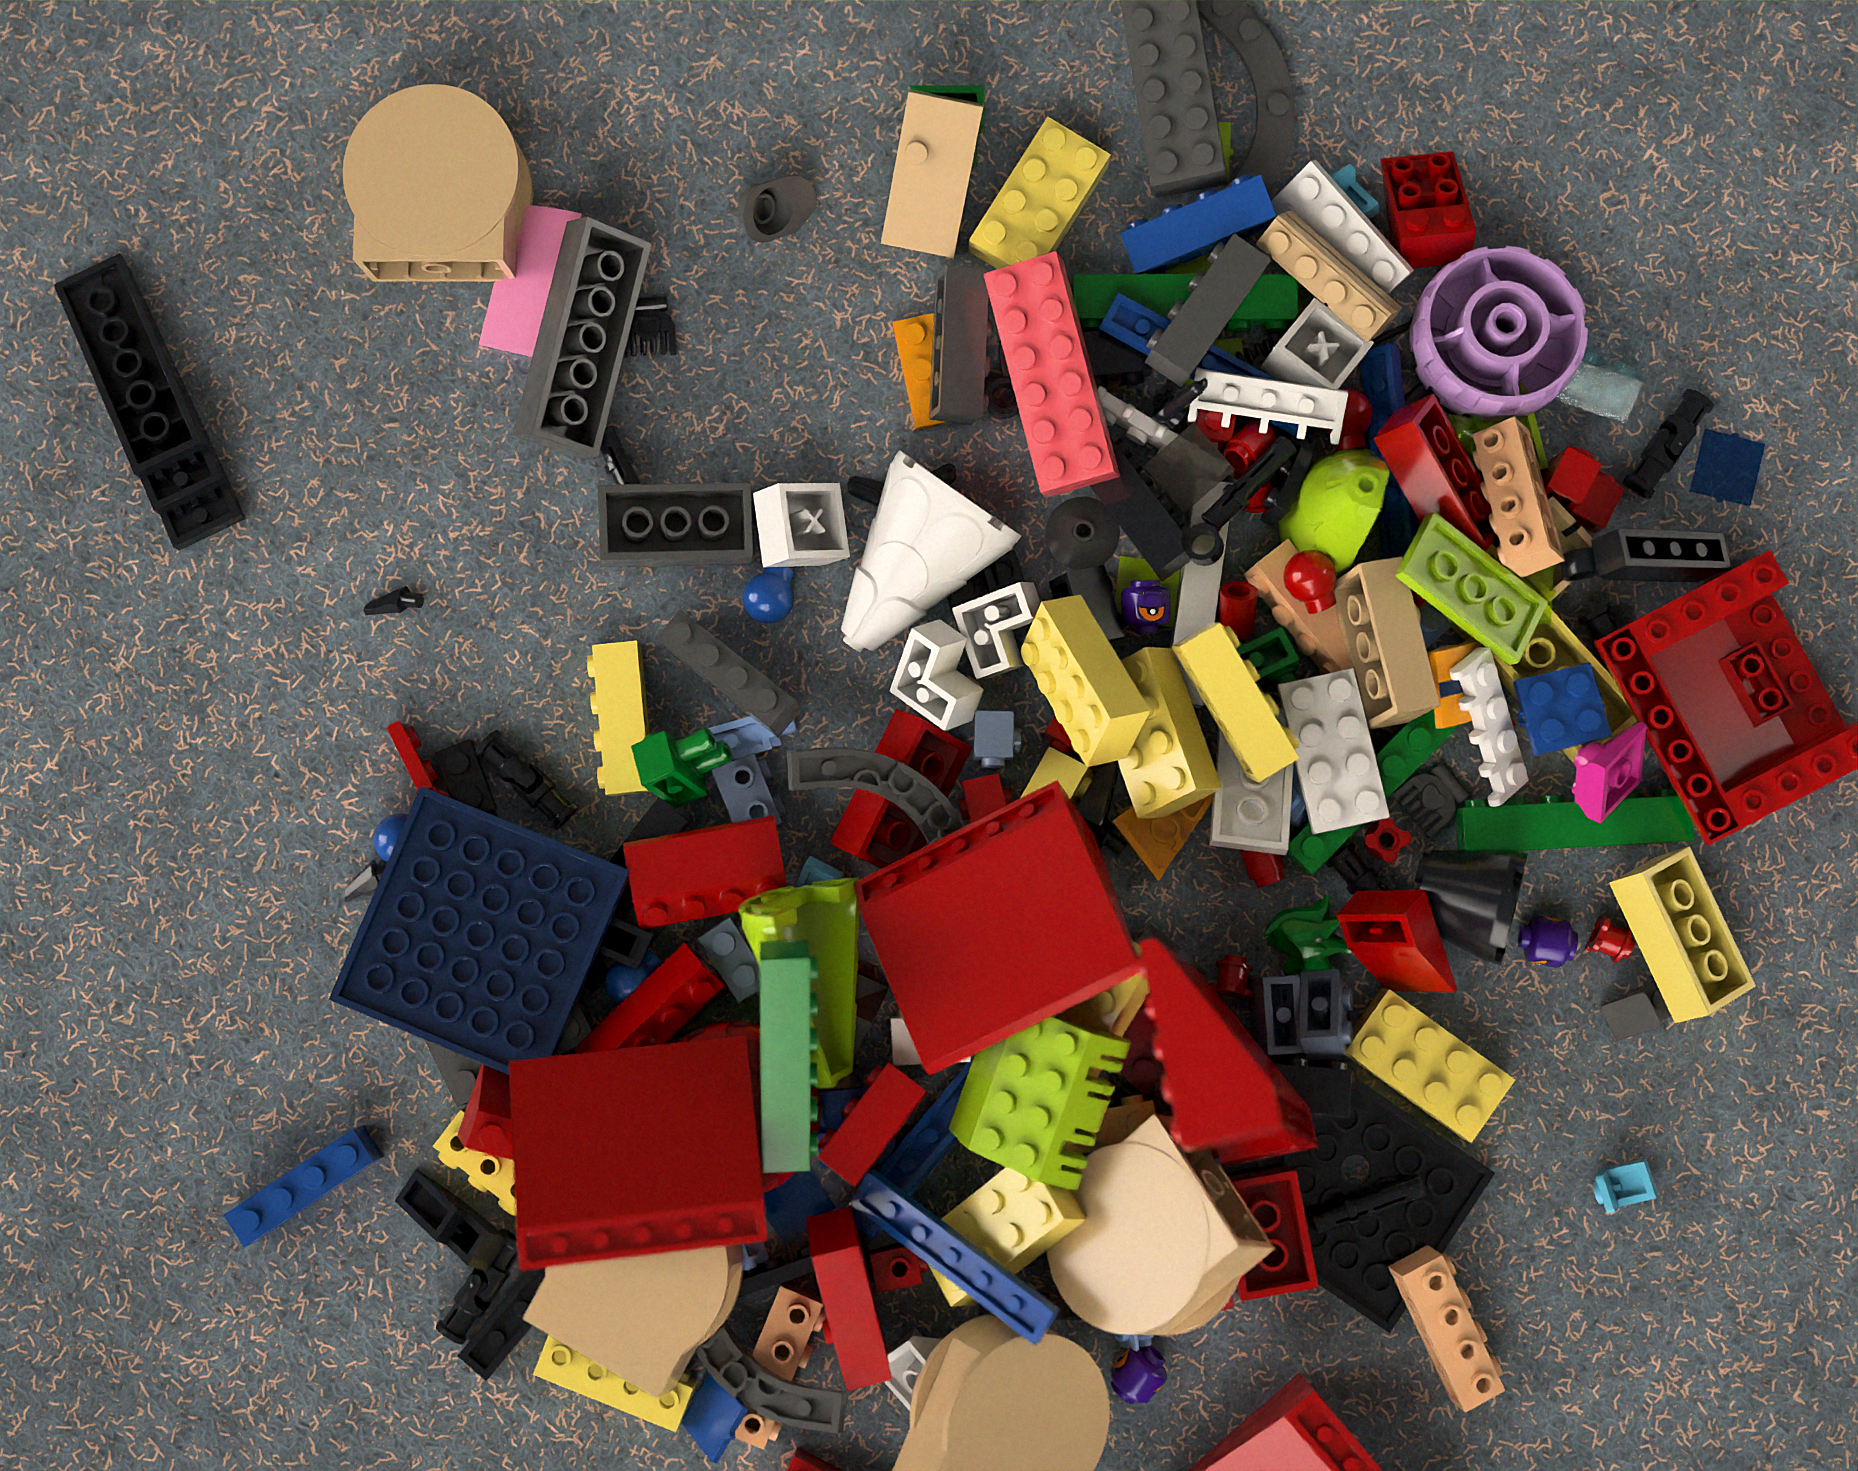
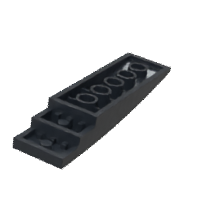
[53,253,246,551]

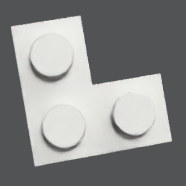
[952,582,1041,680]
[890,619,984,731]

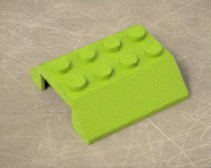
[948,1015,1131,1190]

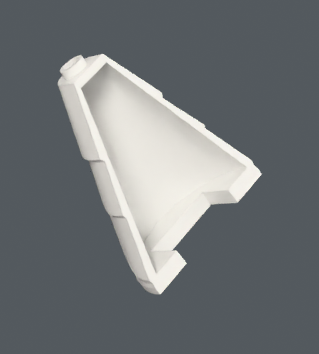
[841,450,1021,652]

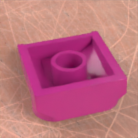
[1572,722,1647,824]

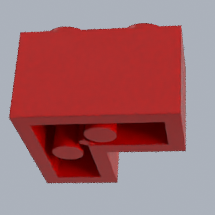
[1542,446,1625,534]

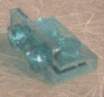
[1554,350,1644,424]

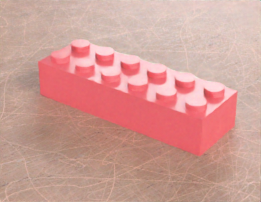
[984,251,1120,498]

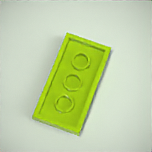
[1395,512,1548,665]

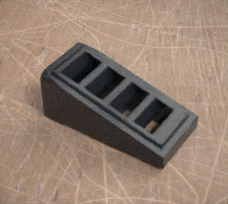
[1077,761,1119,838]

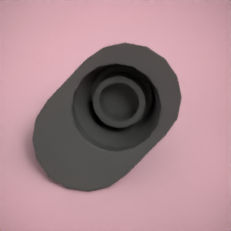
[733,175,817,243]

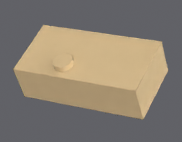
[881,89,984,258]
[1332,557,1440,729]

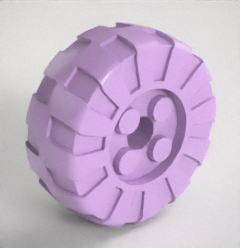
[1409,245,1588,422]

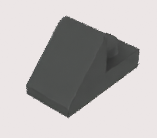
[1599,980,1671,1041]

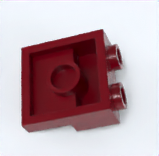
[1110,1000,1166,1095]

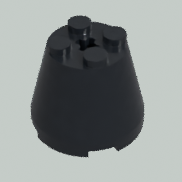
[1415,850,1528,965]

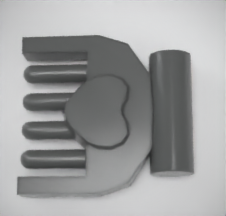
[1391,762,1469,838]

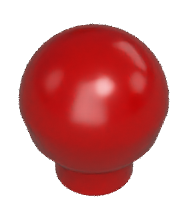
[1324,388,1373,450]
[1283,550,1337,614]

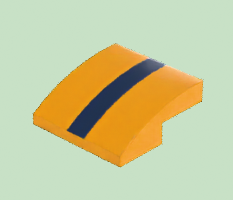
[1428,638,1485,729]

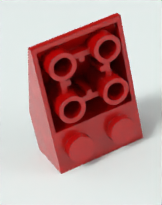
[1380,151,1477,268]
[1337,890,1457,992]

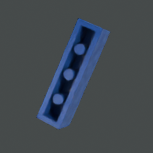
[1120,174,1277,274]
[224,1125,384,1247]

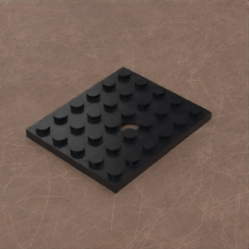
[1221,1053,1495,1333]

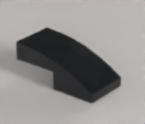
[947,550,1025,611]

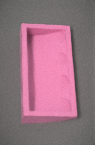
[479,205,584,357]

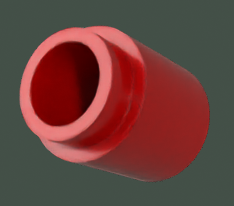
[1223,420,1276,473]
[1239,849,1286,888]

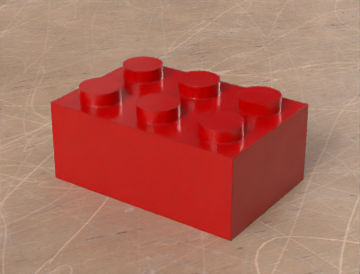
[817,1062,927,1187]
[1228,1165,1319,1302]

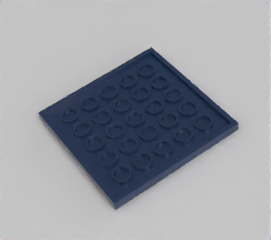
[328,786,630,1075]

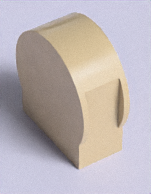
[343,84,533,282]
[1047,1114,1275,1335]
[523,1244,744,1399]
[893,1314,1110,1471]

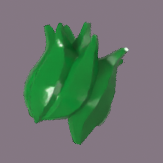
[1263,895,1352,976]

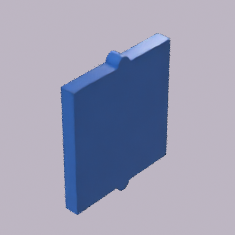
[681,1373,748,1463]

